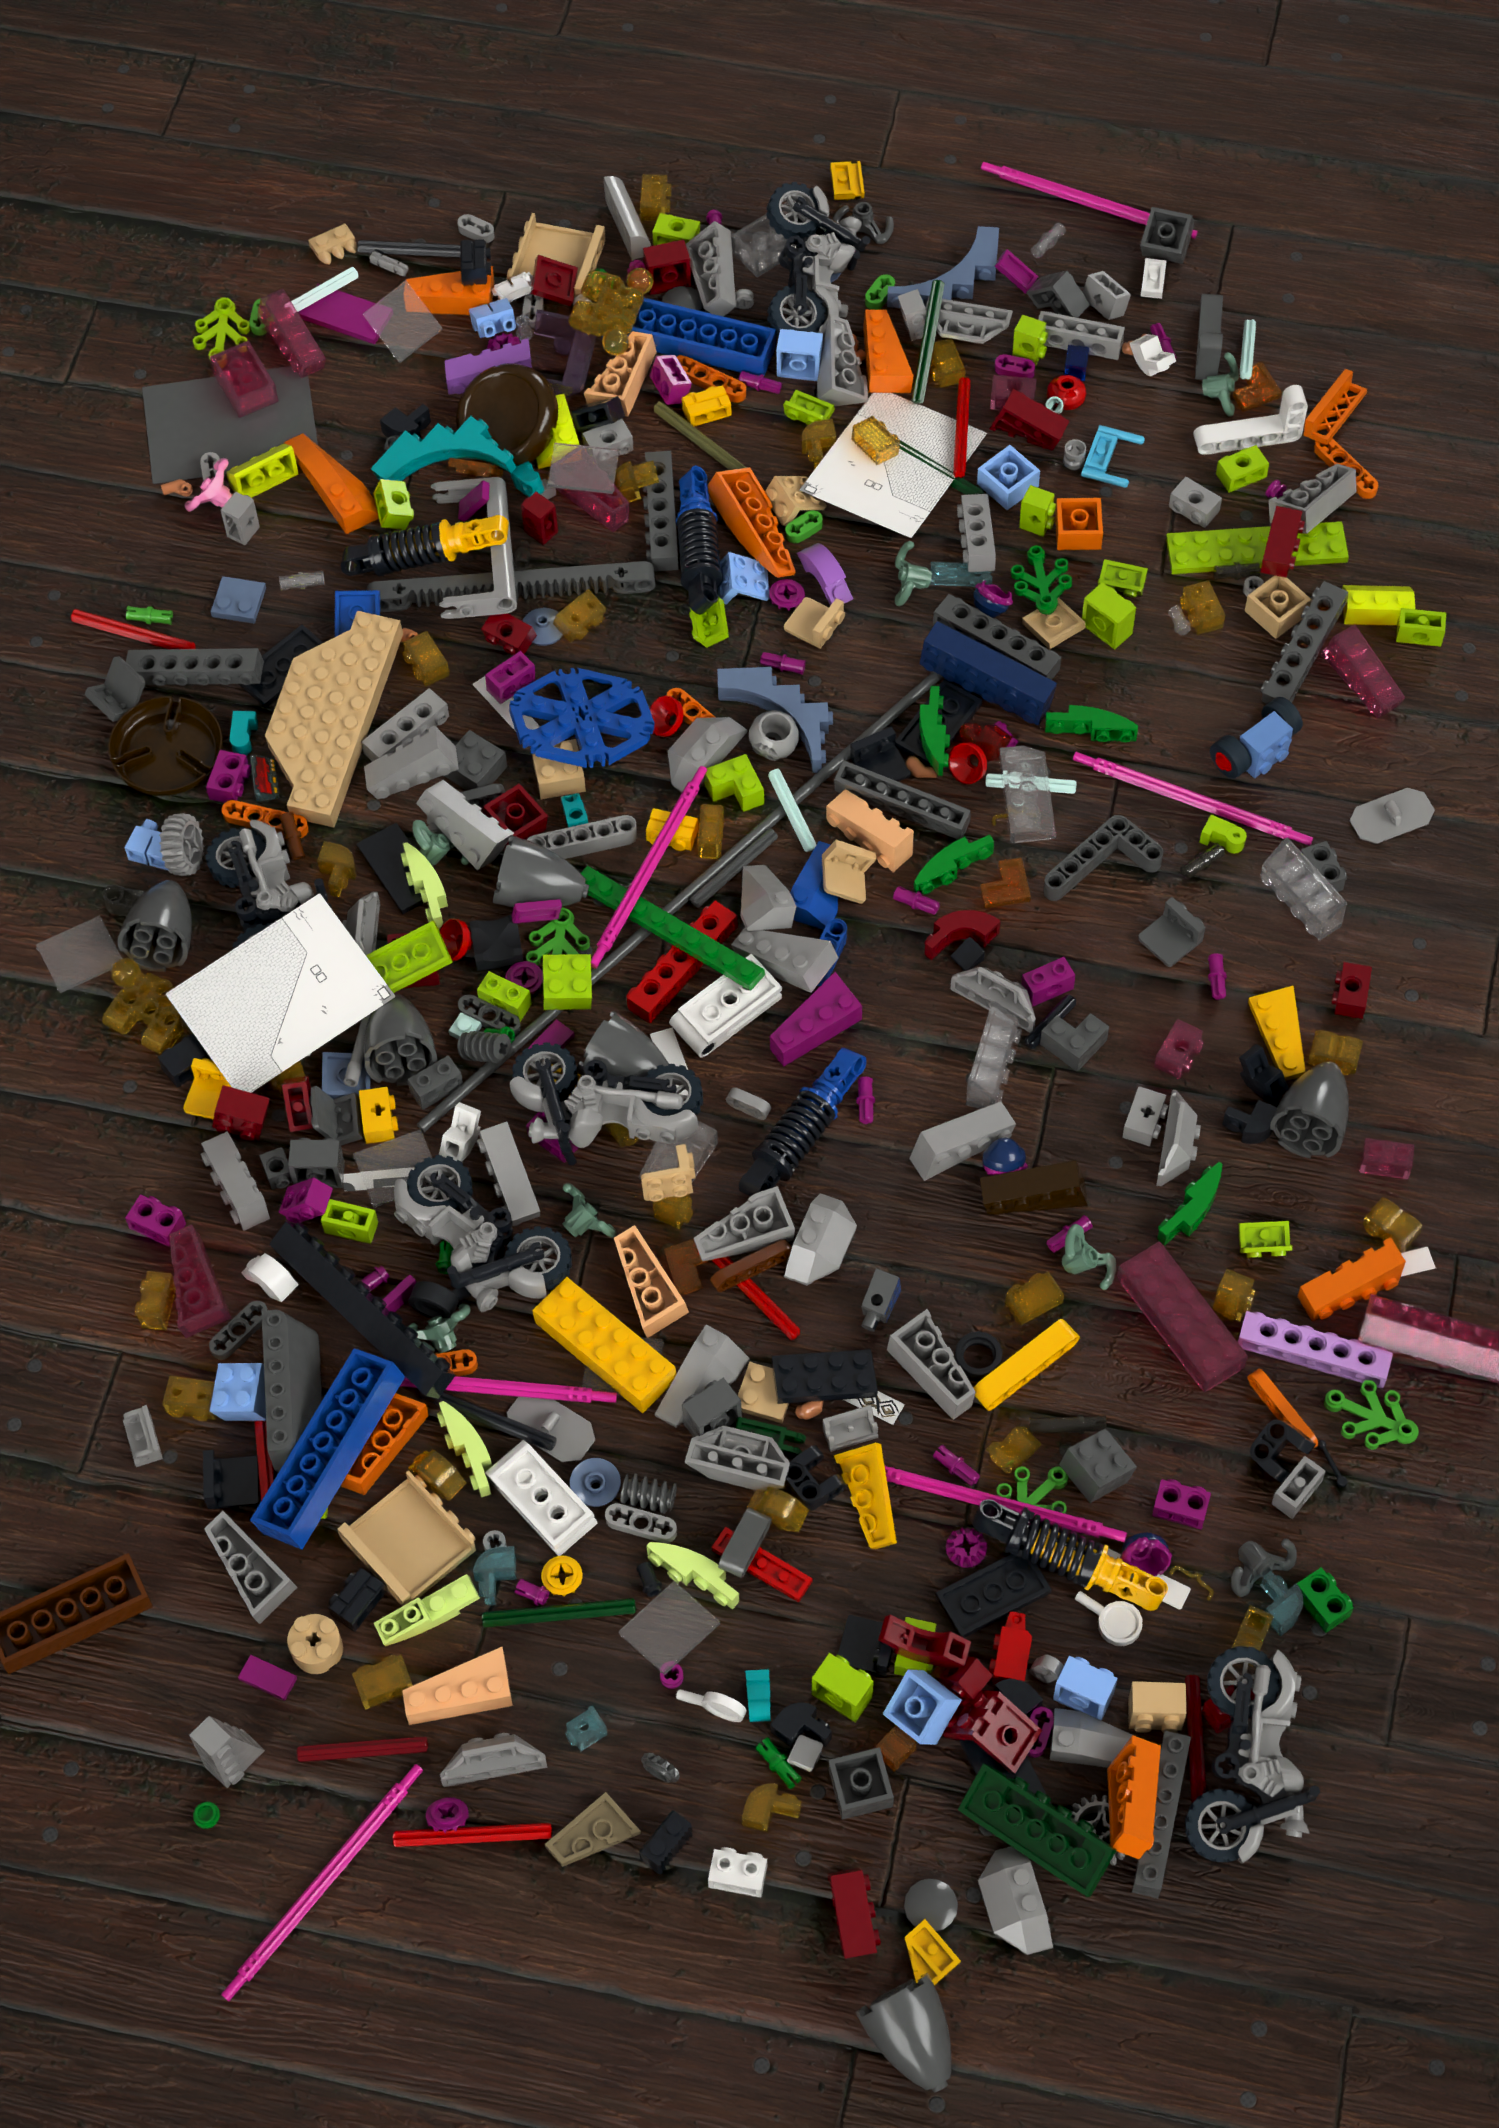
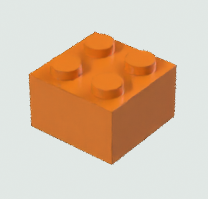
[1055,498,1103,550]

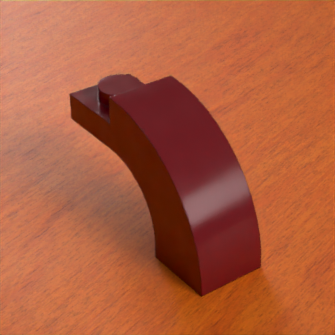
[924,910,1001,960]
[878,1615,971,1667]

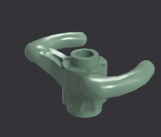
[1202,352,1239,417]
[895,541,932,607]
[412,820,469,866]
[562,1183,617,1238]
[1062,1224,1116,1290]
[408,1303,471,1353]

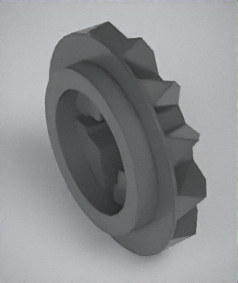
[641,1753,680,1783]

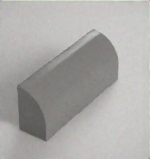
[603,176,651,260]

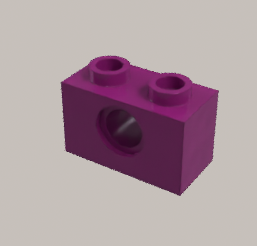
[1021,957,1075,1007]

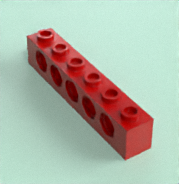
[626,901,738,1024]

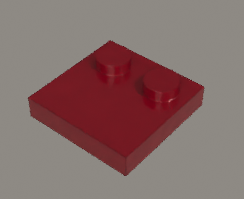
[530,255,578,306]

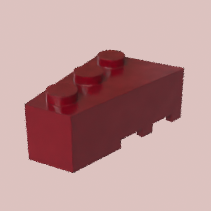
[989,389,1069,451]
[1260,506,1305,578]
[827,1868,881,1959]

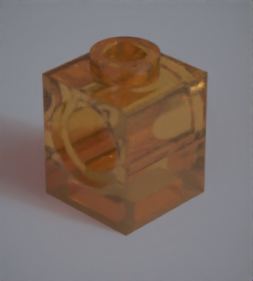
[875,1725,917,1772]

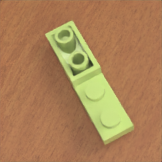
[401,842,448,929]
[437,1401,492,1498]
[647,1542,739,1609]
[374,1574,480,1646]

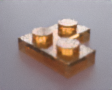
[1233,361,1282,412]
[980,857,1031,908]
[664,1238,713,1296]

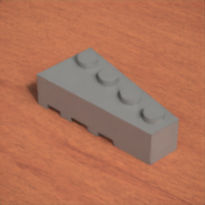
[686,221,736,317]
[1269,464,1357,534]
[364,725,459,800]
[416,780,514,871]
[731,928,839,993]
[909,1101,1016,1181]
[477,1122,540,1226]
[200,1131,270,1231]
[887,1309,976,1420]
[204,1511,297,1624]
[189,1716,265,1788]

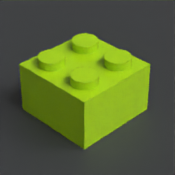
[1082,582,1136,649]
[542,954,592,1010]
[812,1653,873,1723]

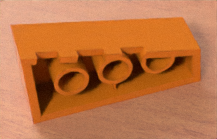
[404,266,495,315]
[863,310,914,393]
[1297,1237,1406,1321]
[341,1393,429,1495]
[1107,1735,1161,1859]

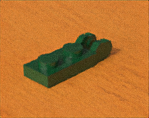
[735,1417,806,1458]

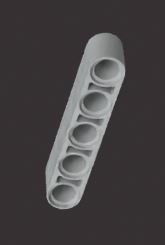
[527,815,637,859]

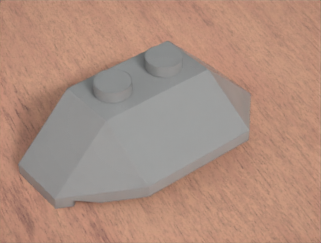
[926,298,1013,344]
[668,717,748,793]
[343,892,380,955]
[951,967,1036,1033]
[1156,1090,1201,1186]
[784,1193,857,1286]
[685,1425,790,1491]
[440,1733,547,1787]
[978,1846,1053,1955]

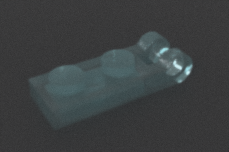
[930,562,992,587]

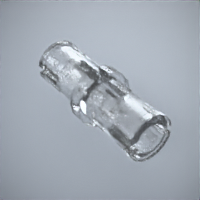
[1031,223,1066,258]
[279,570,325,591]

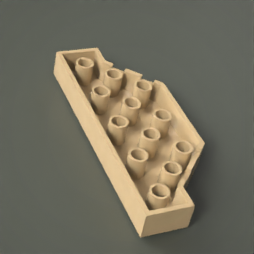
[265,611,403,828]

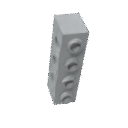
[1038,311,1125,360]
[957,494,996,572]
[361,688,449,762]

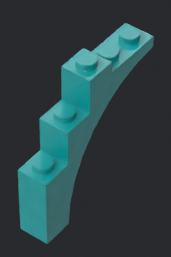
[371,416,517,481]

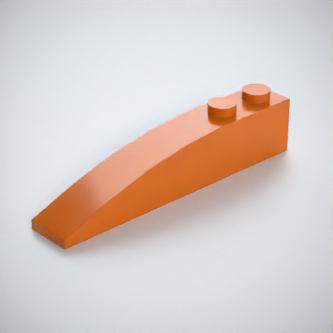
[284,433,379,535]
[707,467,796,578]

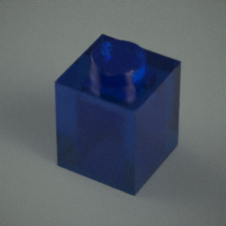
[1064,345,1089,381]

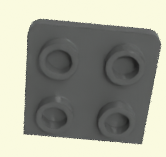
[85,656,145,722]
[1138,897,1206,967]
[309,1086,363,1145]

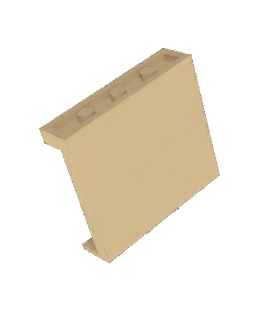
[507,213,606,299]
[337,1470,476,1606]

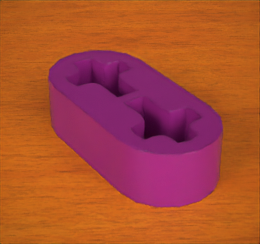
[995,354,1035,381]
[1027,1707,1054,1758]

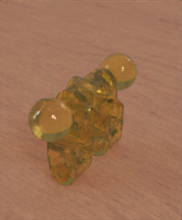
[568,268,653,355]
[102,958,184,1055]

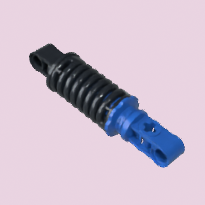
[676,466,723,614]
[739,1048,866,1196]

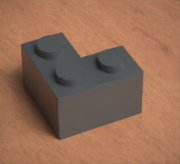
[1027,270,1090,318]
[1040,1013,1109,1072]

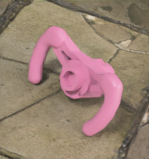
[185,458,233,512]

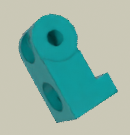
[510,461,545,497]
[230,711,258,755]
[561,793,588,828]
[745,1669,771,1722]

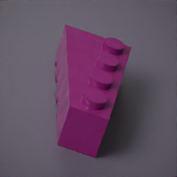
[770,972,862,1067]

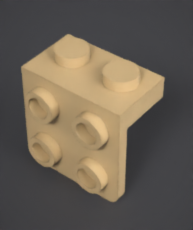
[765,476,827,526]
[784,597,845,649]
[822,840,876,904]
[641,1144,696,1202]

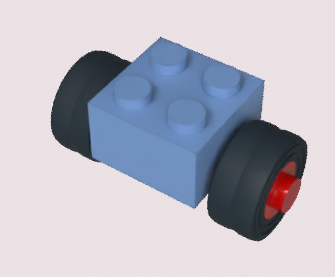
[1210,697,1303,779]

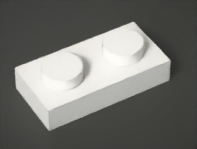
[1141,258,1167,299]

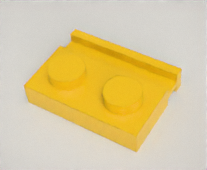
[830,161,865,200]

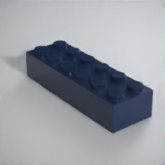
[920,621,1057,726]

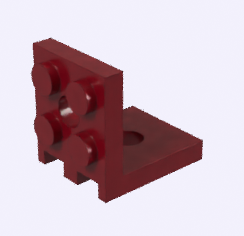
[942,1690,1042,1774]

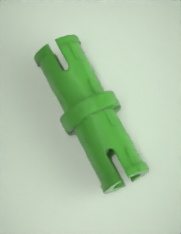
[126,606,173,625]

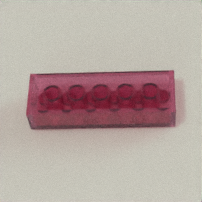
[1117,1241,1248,1393]
[1358,1294,1499,1383]

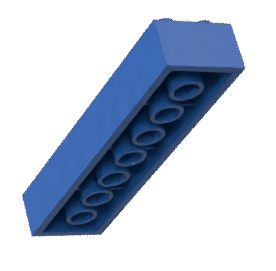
[600,291,776,376]
[250,1348,405,1550]

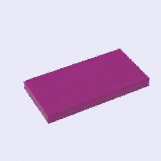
[299,284,394,345]

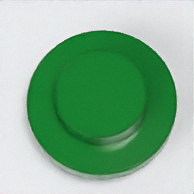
[193,1802,220,1829]

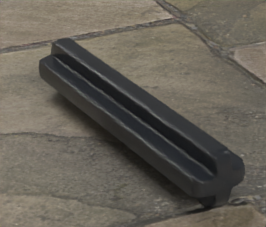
[1024,994,1076,1049]

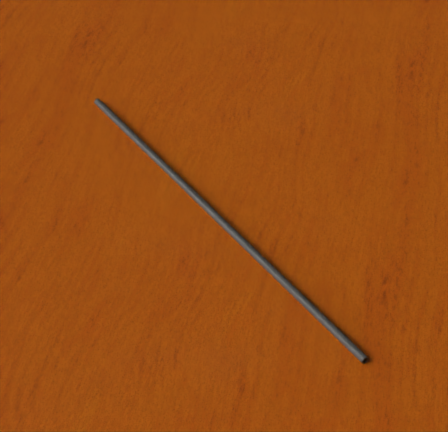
[416,671,943,1133]

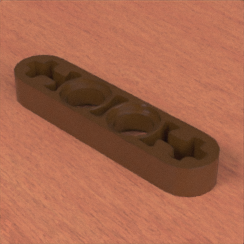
[710,1239,792,1292]

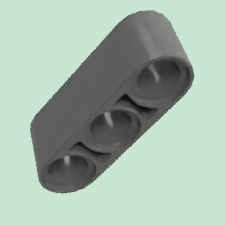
[718,1507,772,1578]

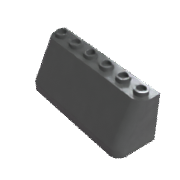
[262,1310,323,1474]

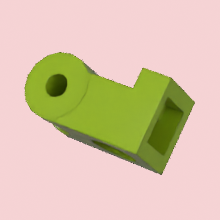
[1199,814,1247,854]

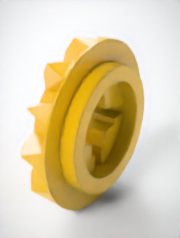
[541,1556,583,1597]

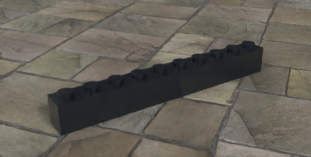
[269,1221,456,1399]

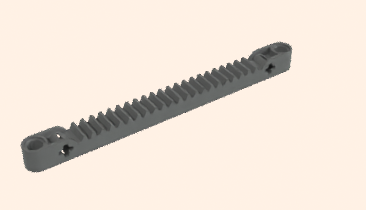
[367,561,656,612]

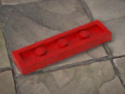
[712,1527,813,1603]

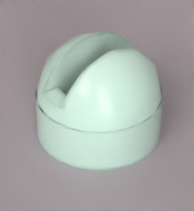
[1046,397,1063,414]

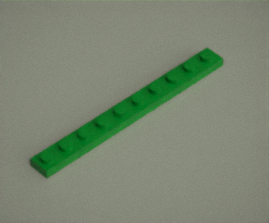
[581,866,766,991]

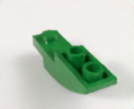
[919,686,950,776]
[1045,705,1138,743]
[914,835,994,894]
[1157,1162,1223,1246]

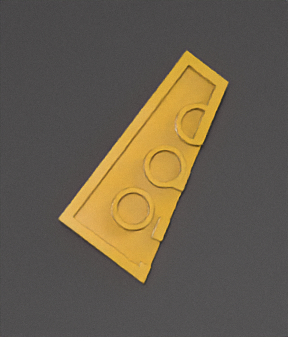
[1248,986,1305,1081]
[834,1443,897,1549]

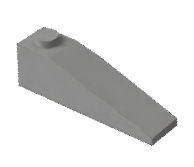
[817,314,868,406]
[740,865,796,931]
[694,1186,795,1261]
[655,1325,749,1428]
[1050,1708,1134,1767]

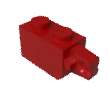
[989,1611,1032,1684]

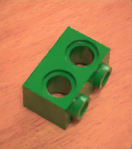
[1294,1567,1353,1633]

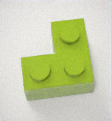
[704,754,764,812]

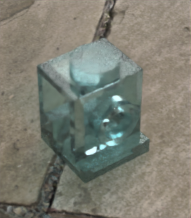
[565,1706,608,1751]

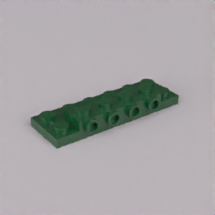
[958,1763,1117,1897]

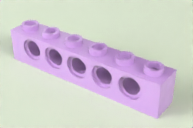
[1237,1311,1393,1389]

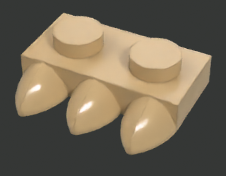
[308,223,357,265]

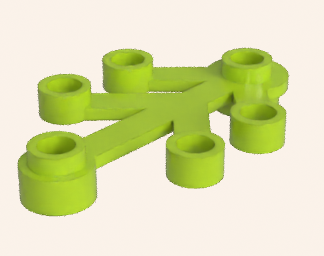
[193,297,251,367]

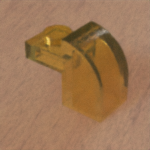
[802,419,836,470]
[613,460,659,505]
[317,841,356,897]
[986,1426,1042,1474]
[408,1449,466,1501]
[746,1487,809,1532]
[1232,1605,1274,1667]
[741,1783,801,1832]

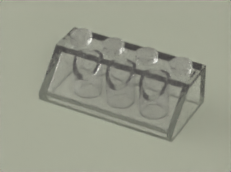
[999,746,1056,844]
[1260,837,1347,941]
[966,1001,1022,1109]

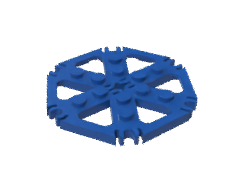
[509,668,655,768]

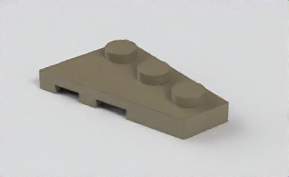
[545,1792,641,1867]

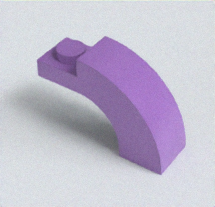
[797,543,853,606]

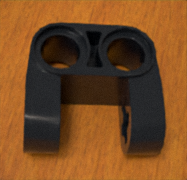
[1250,1420,1316,1483]
[784,1445,847,1511]

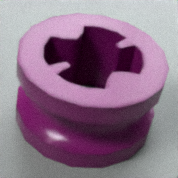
[1265,480,1287,499]
[660,1662,683,1689]

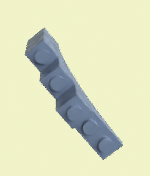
[887,226,999,308]
[717,667,833,773]

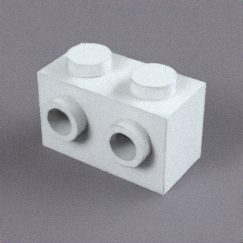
[708,1847,767,1897]

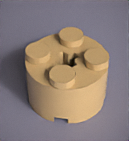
[287,1614,343,1674]

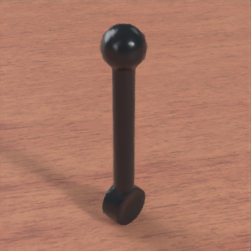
[1317,1440,1348,1488]

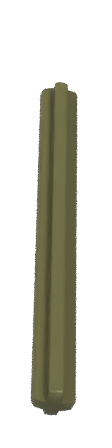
[654,401,747,470]

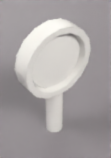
[1075,1591,1142,1646]
[676,1689,746,1722]

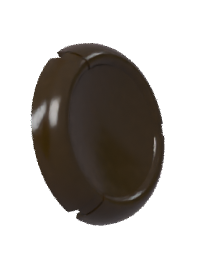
[456,363,558,471]
[108,696,223,796]

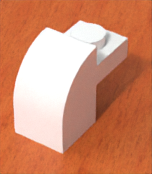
[1129,334,1176,377]
[439,1102,481,1162]
[241,1253,299,1302]

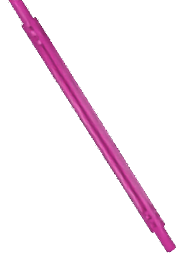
[981,162,1198,239]
[1073,752,1313,846]
[590,766,707,969]
[400,1376,617,1403]
[884,1465,1127,1542]
[221,1764,423,2002]

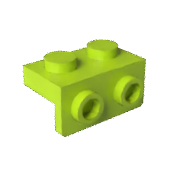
[783,390,835,430]
[1098,559,1148,598]
[689,597,729,648]
[1238,1221,1293,1258]

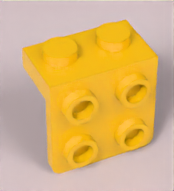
[183,1058,231,1119]

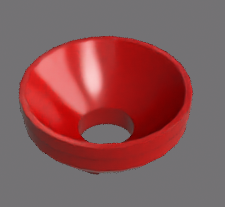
[1047,375,1086,410]
[650,695,683,737]
[948,742,987,784]
[440,918,472,961]

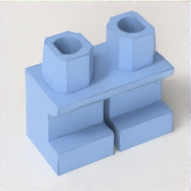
[469,298,517,338]
[125,819,169,871]

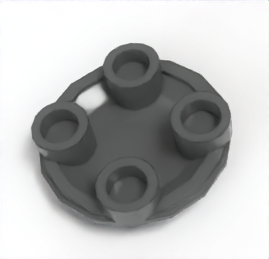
[662,286,703,311]
[904,1878,958,1931]

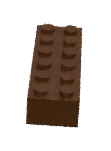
[0,1553,153,1675]

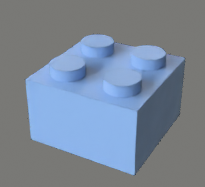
[776,329,823,381]
[977,445,1040,510]
[209,1363,266,1421]
[1053,1656,1118,1721]
[883,1669,962,1745]

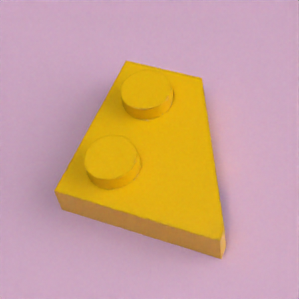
[905,1919,961,1986]

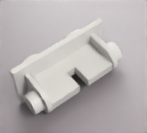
[491,272,533,303]

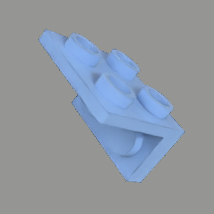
[717,552,770,605]

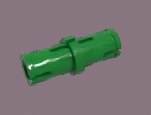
[756,1738,802,1789]

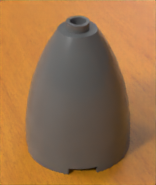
[493,835,589,907]
[118,880,192,972]
[364,993,437,1086]
[577,1011,676,1085]
[1270,1062,1349,1158]
[855,1973,952,2093]

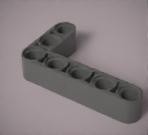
[1195,293,1223,380]
[1043,815,1164,901]

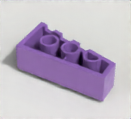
[445,338,532,395]

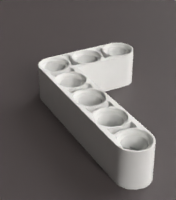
[1193,385,1308,455]

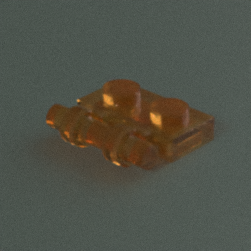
[448,458,503,478]

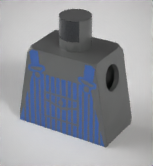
[861,1268,901,1332]

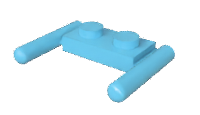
[1081,425,1145,488]

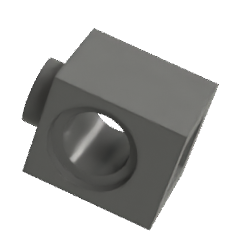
[259,1147,293,1190]

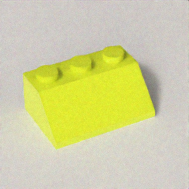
[536,394,581,469]
[226,443,299,498]
[1342,585,1415,625]

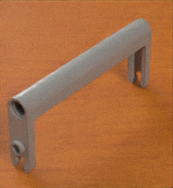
[431,477,517,619]

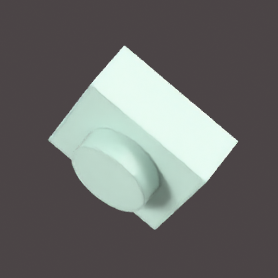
[449,1013,482,1039]

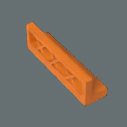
[1304,369,1367,445]

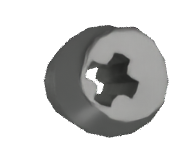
[457,1031,511,1063]
[621,1473,677,1514]

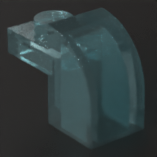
[473,1546,516,1605]
[1260,1571,1303,1636]

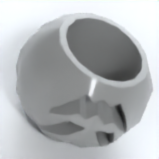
[749,710,799,761]

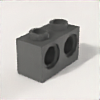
[1298,841,1347,898]
[407,1055,463,1110]

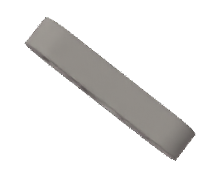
[605,1503,677,1543]

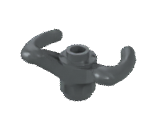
[833,202,894,244]
[1231,1538,1297,1597]

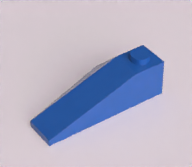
[790,841,838,930]

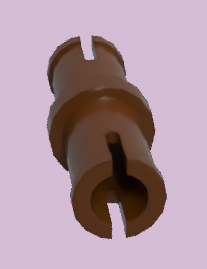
[279,812,305,860]

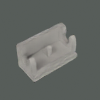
[123,1405,163,1467]
[823,1405,878,1452]

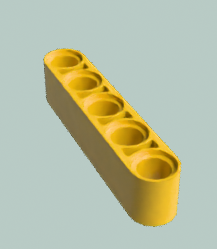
[973,1319,1080,1411]

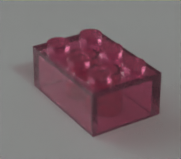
[210,341,279,418]

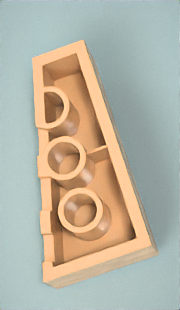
[584,331,657,417]
[826,789,914,872]
[614,1225,689,1338]
[402,1647,513,1725]

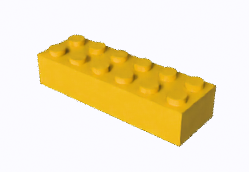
[532,1277,676,1413]

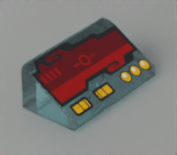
[250,755,280,802]

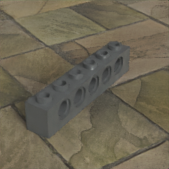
[641,451,679,571]
[1260,581,1348,704]
[933,594,1061,680]
[126,648,264,686]
[834,760,971,840]
[1132,1731,1191,1899]

